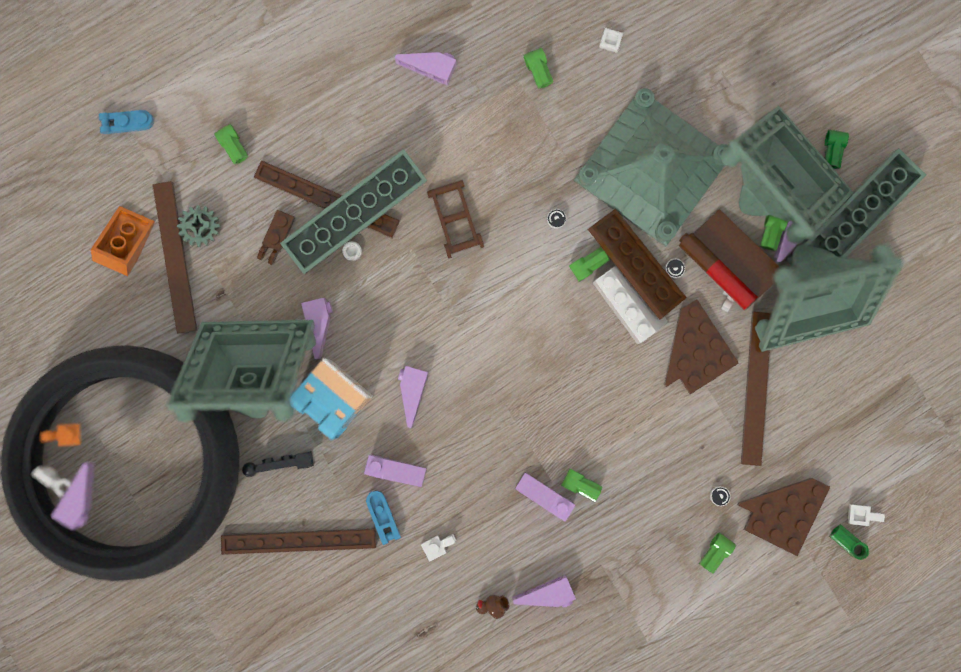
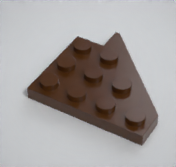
[664,299,739,394]
[737,478,830,556]

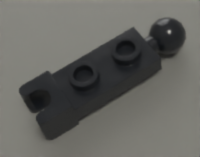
[242,451,314,477]

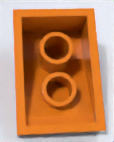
[91,206,155,276]

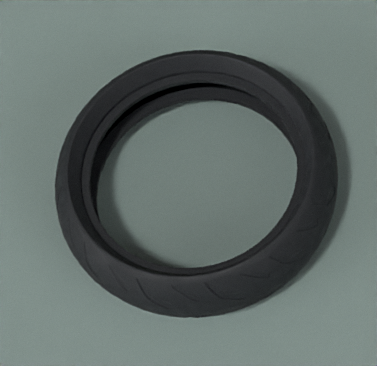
[0,345,240,581]

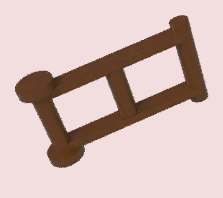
[427,180,484,259]

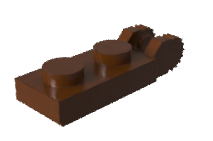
[257,209,295,265]

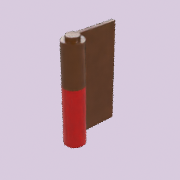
[679,209,781,311]

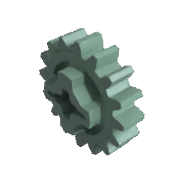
[177,205,221,248]

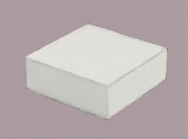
[599,28,623,53]

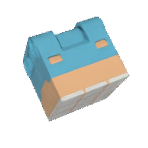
[291,358,373,440]

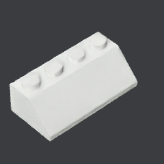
[593,266,668,344]

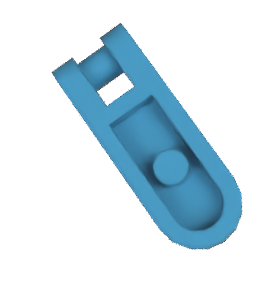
[99,110,154,134]
[366,490,401,545]

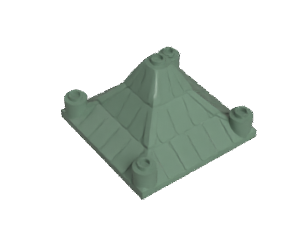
[574,88,728,247]
[720,106,854,244]
[755,244,904,352]
[167,320,316,422]

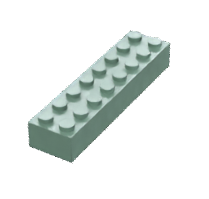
[786,148,926,265]
[280,149,427,274]

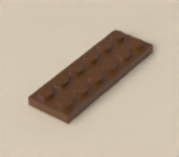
[588,208,687,320]

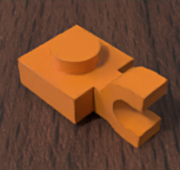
[41,423,82,446]

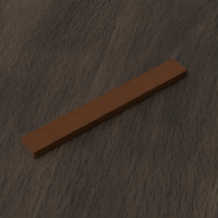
[254,160,400,239]
[152,181,197,334]
[741,311,772,466]
[221,528,376,555]

